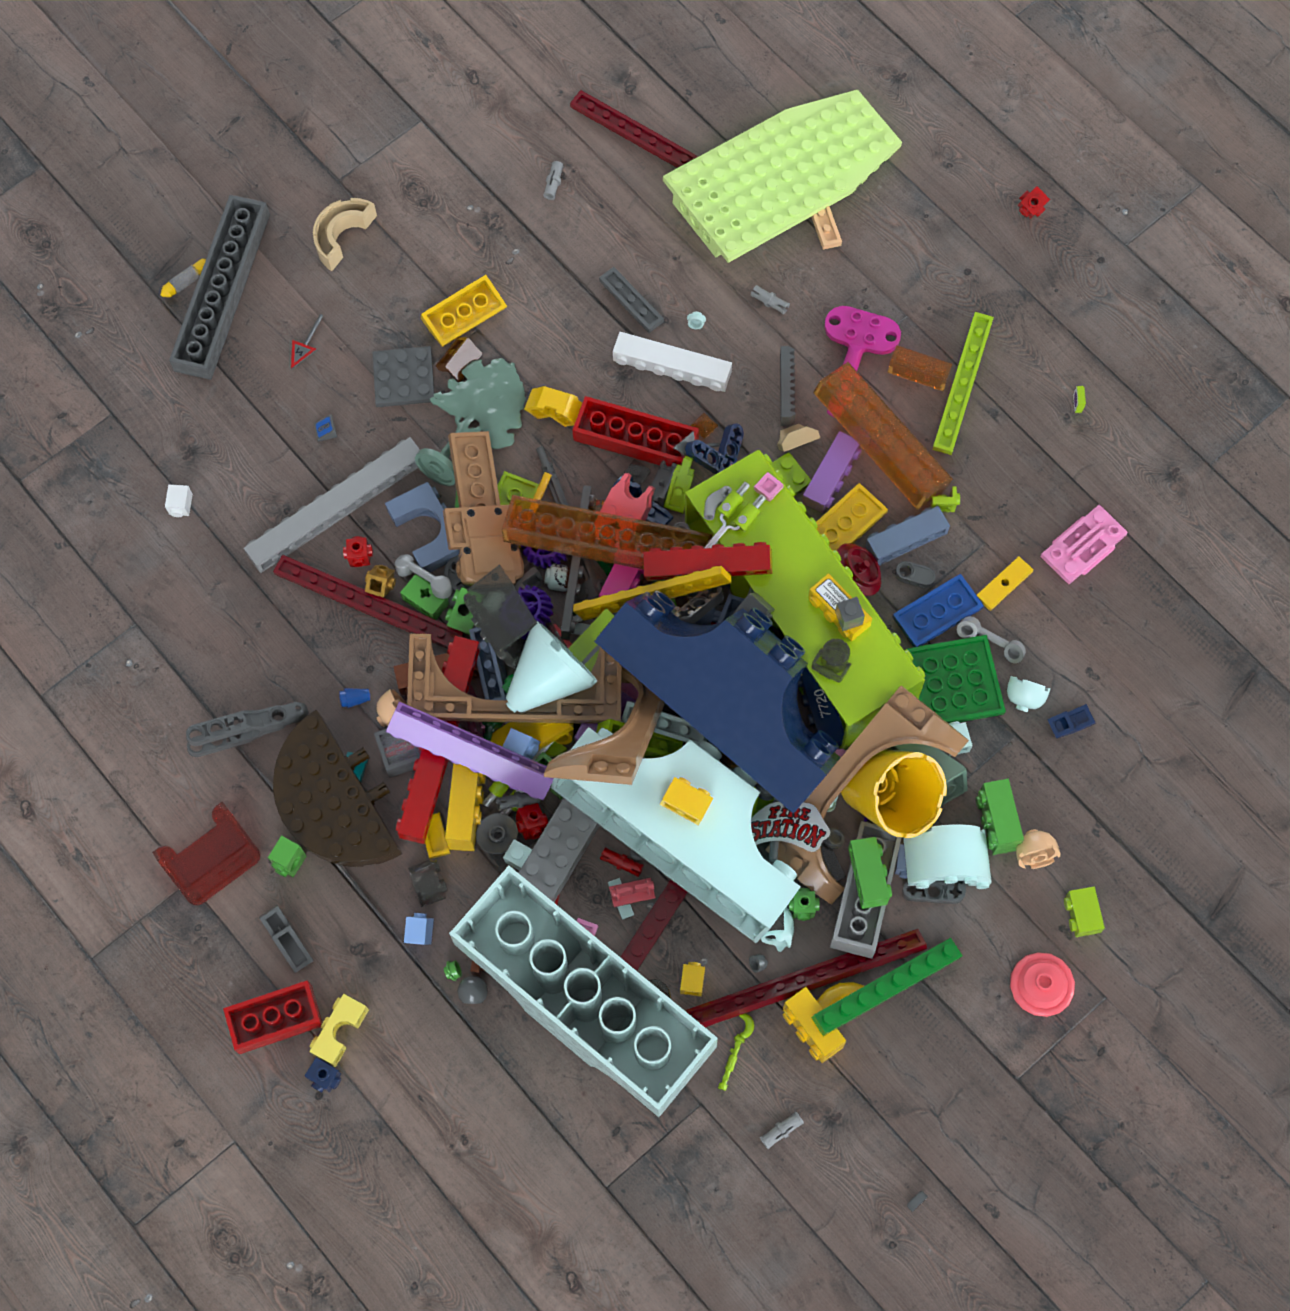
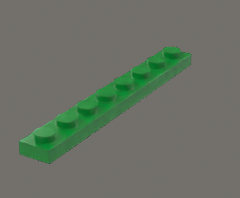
[811,938,963,1036]

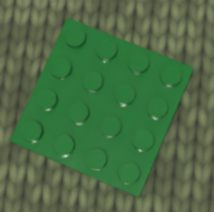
[907,635,1006,723]

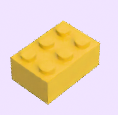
[782,987,846,1063]

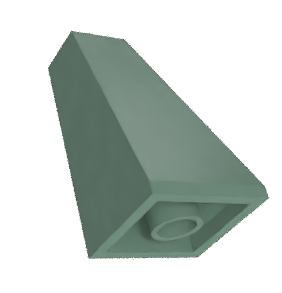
[889,744,968,806]

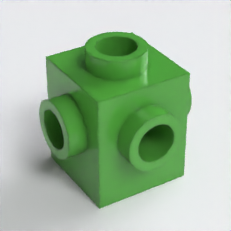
[788,888,819,921]

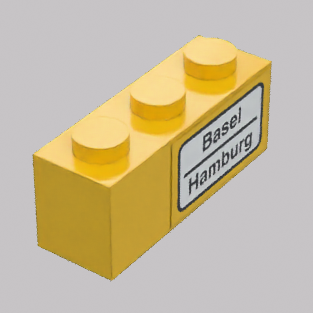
[809,573,872,641]

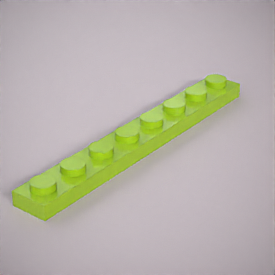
[932,312,994,455]

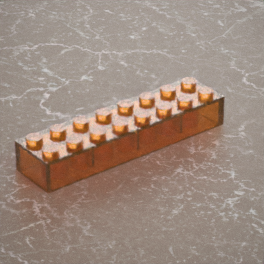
[813,362,953,510]

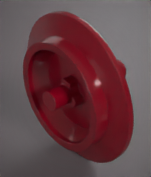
[837,543,881,596]

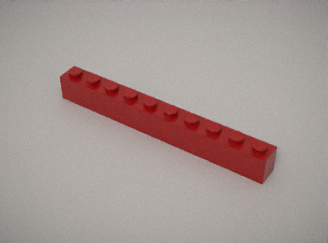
[396,636,481,844]

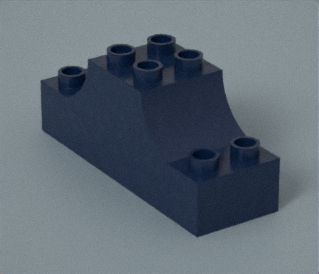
[594,590,841,814]

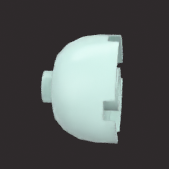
[1007,676,1050,712]

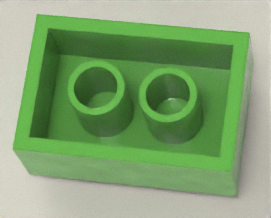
[976,778,1024,855]

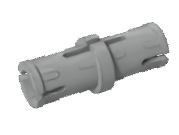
[543,161,564,200]
[751,285,790,314]
[760,1111,804,1149]

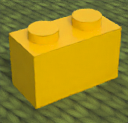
[660,777,713,826]

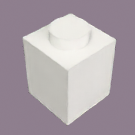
[165,485,193,517]

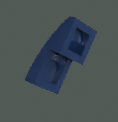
[1047,704,1096,739]

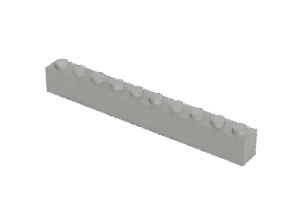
[244,437,420,573]

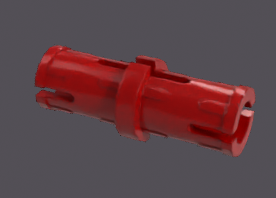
[600,847,644,877]

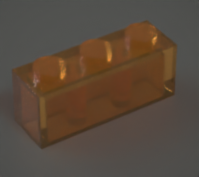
[888,345,953,391]

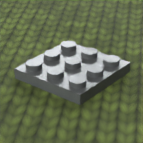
[372,346,435,407]

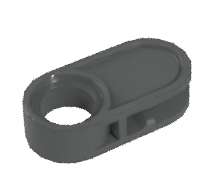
[895,561,936,588]

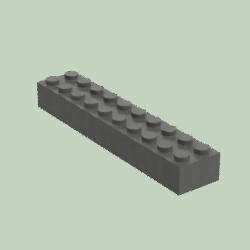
[169,195,270,380]

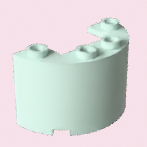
[903,825,992,889]

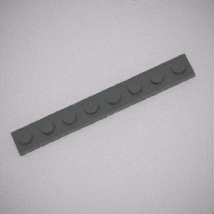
[561,485,595,640]

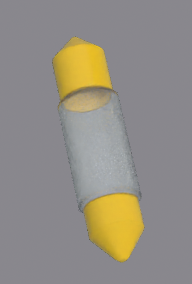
[160,258,206,297]

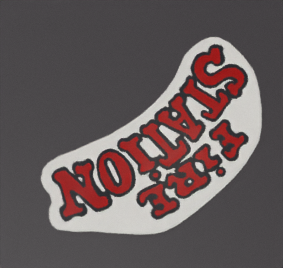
[751,802,830,852]

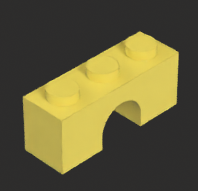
[310,994,369,1067]

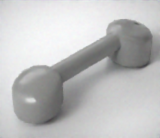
[394,554,453,599]
[956,616,1026,663]

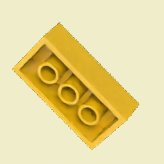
[445,763,486,851]

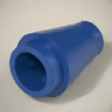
[339,688,370,709]

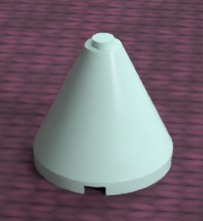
[506,621,598,713]

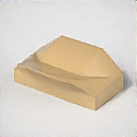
[777,424,820,452]

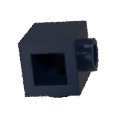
[304,1057,341,1093]

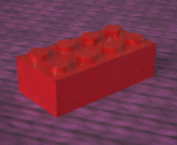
[223,980,323,1055]

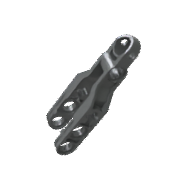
[186,702,309,757]

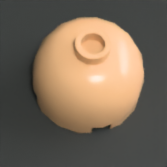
[376,689,407,727]
[1016,829,1060,869]

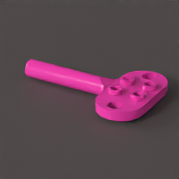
[824,306,901,418]

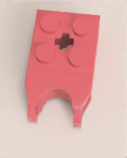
[589,473,655,551]

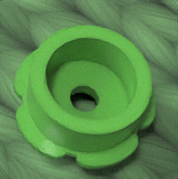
[444,960,462,981]

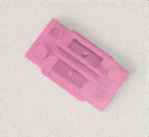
[1040,505,1128,584]

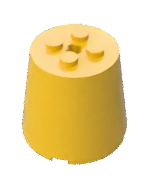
[841,749,947,838]

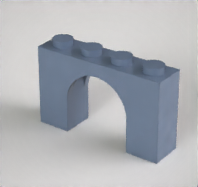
[385,482,460,573]

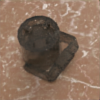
[811,639,852,682]

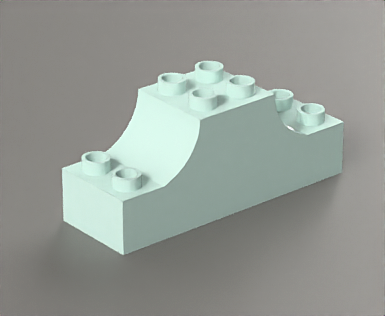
[551,727,801,943]
[449,866,718,1117]

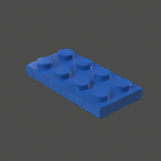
[892,574,984,647]

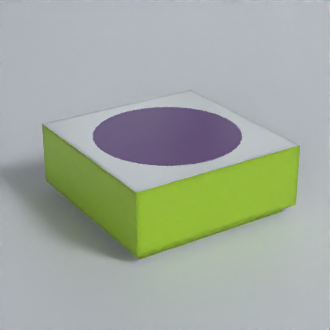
[1073,386,1086,413]

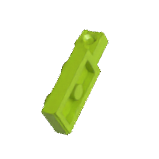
[664,456,695,513]

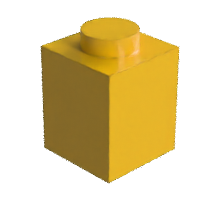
[680,962,705,997]

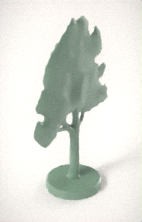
[415,358,526,486]

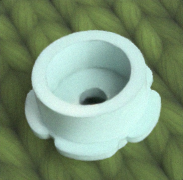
[687,311,706,329]

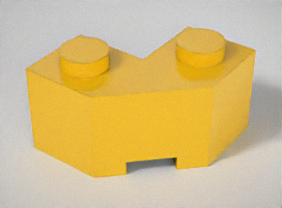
[524,386,582,427]

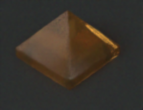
[690,413,718,439]

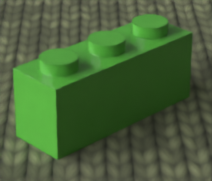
[848,837,892,909]

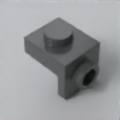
[576,578,605,603]

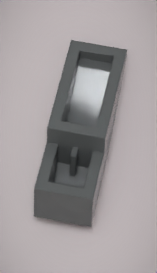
[259,905,313,973]

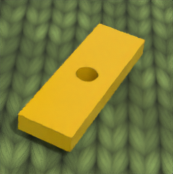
[977,556,1034,611]

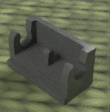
[651,460,677,508]

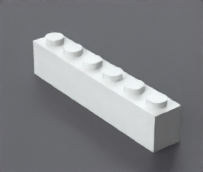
[613,332,732,392]

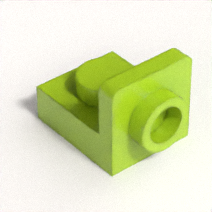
[930,486,960,512]

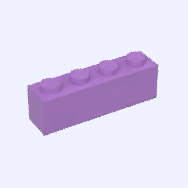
[802,431,862,513]

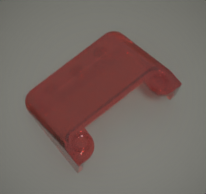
[152,802,260,905]

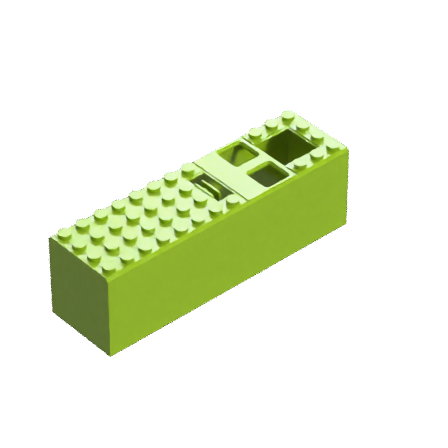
[685,450,925,750]

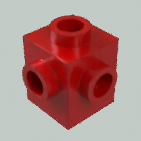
[1018,186,1050,219]
[343,536,373,567]
[516,803,548,840]

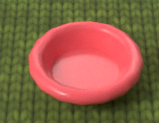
[1010,952,1075,1017]

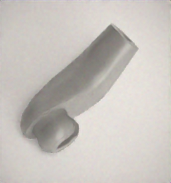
[704,486,732,520]

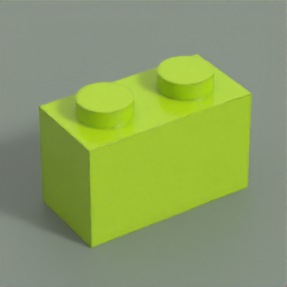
[1064,886,1105,937]

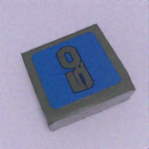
[314,415,337,442]

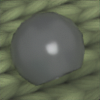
[457,976,488,1004]

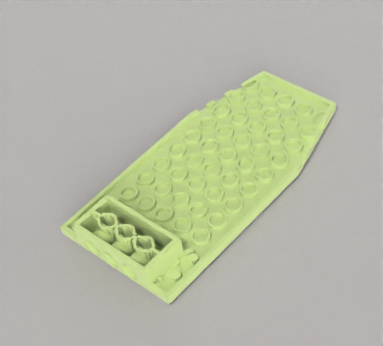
[663,90,902,263]

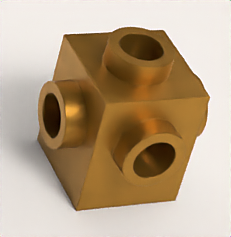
[365,565,396,597]

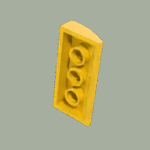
[421,275,507,347]

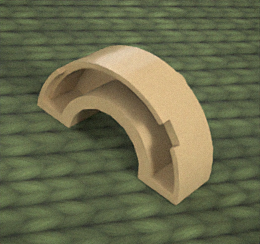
[313,198,377,271]

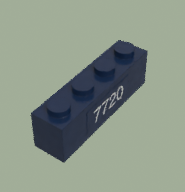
[798,667,844,747]

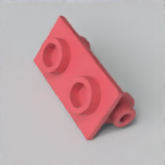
[609,878,656,907]

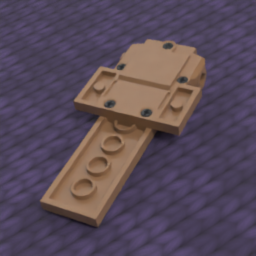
[443,431,529,590]

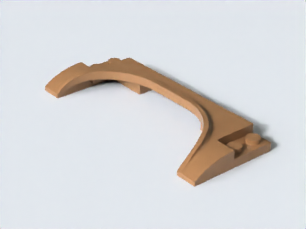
[407,634,622,724]
[544,666,665,785]
[766,685,969,905]

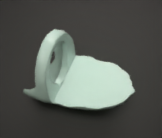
[761,907,794,952]

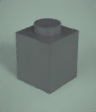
[835,597,865,631]

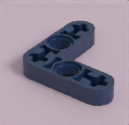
[685,423,744,475]

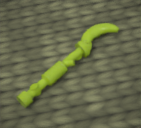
[718,1013,755,1091]

